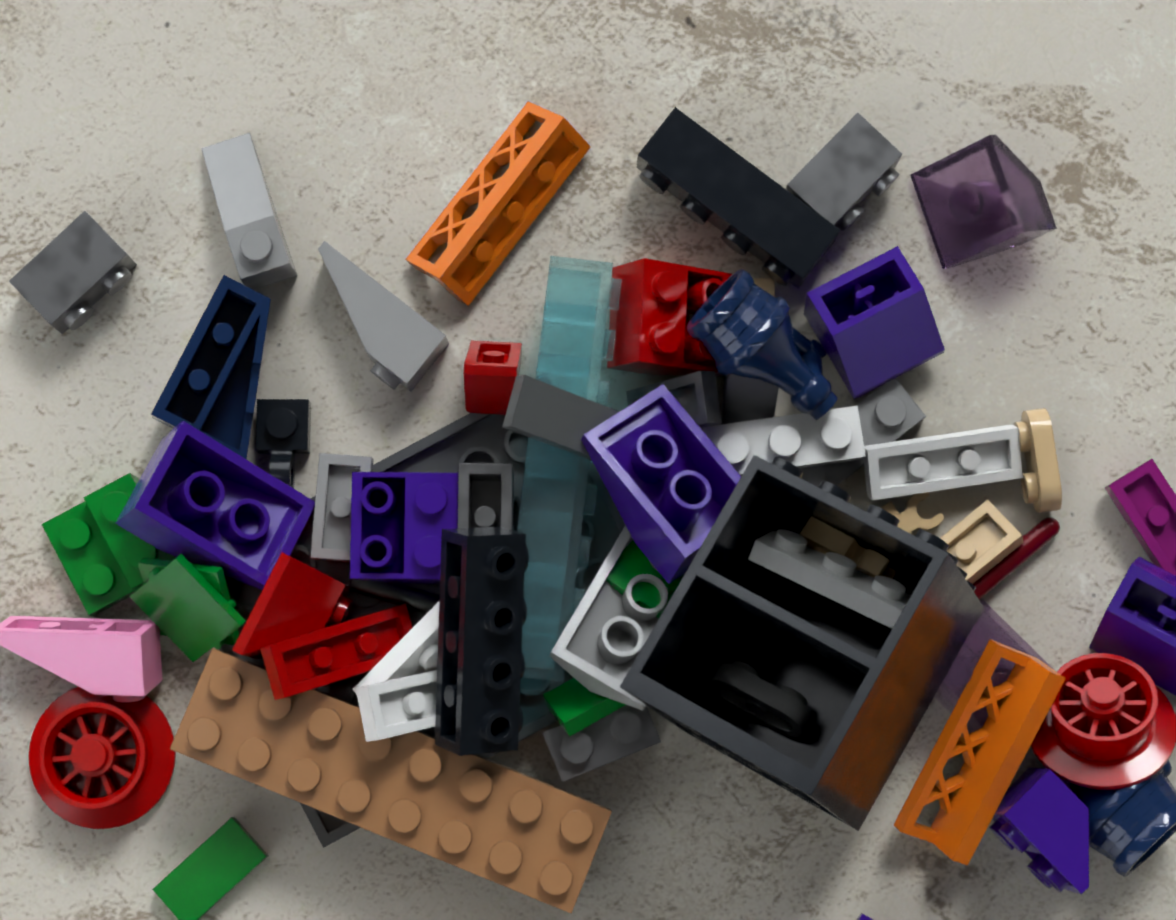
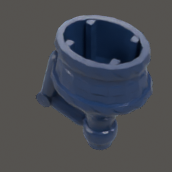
[687,269,838,420]
[1069,760,1176,877]

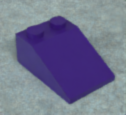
[581,384,741,584]
[115,421,315,590]

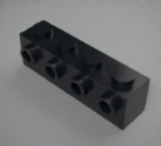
[636,107,840,289]
[435,527,529,756]

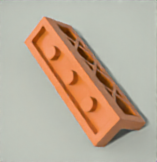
[405,101,591,306]
[894,639,1066,866]

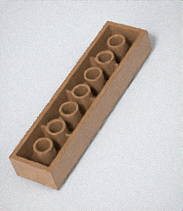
[170,648,612,913]

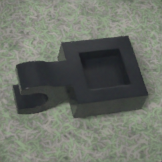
[256,399,311,488]

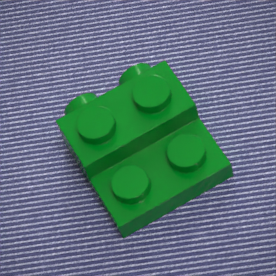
[42,473,176,616]

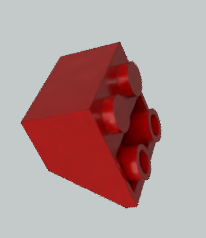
[607,258,732,376]

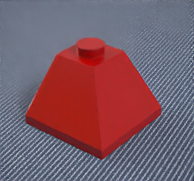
[232,552,353,659]

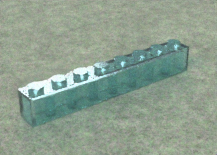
[517,256,622,683]

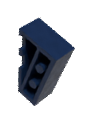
[151,275,271,460]

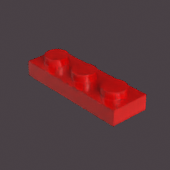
[260,604,413,700]

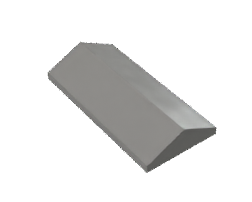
[549,525,668,711]

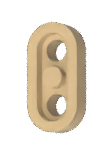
[1014,408,1062,513]

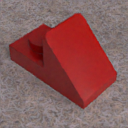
[464,340,522,415]

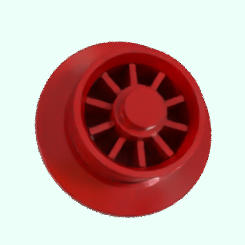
[1030,653,1176,790]
[29,687,176,829]

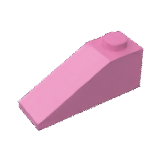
[0,616,163,702]

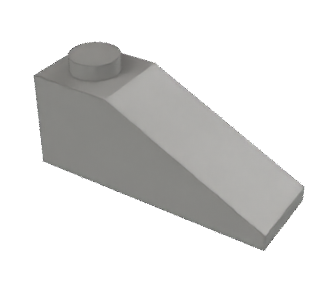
[201,133,298,290]
[318,241,449,392]

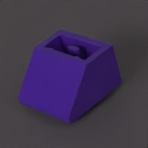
[804,246,945,399]
[350,472,459,584]
[1089,557,1176,696]
[989,768,1089,894]

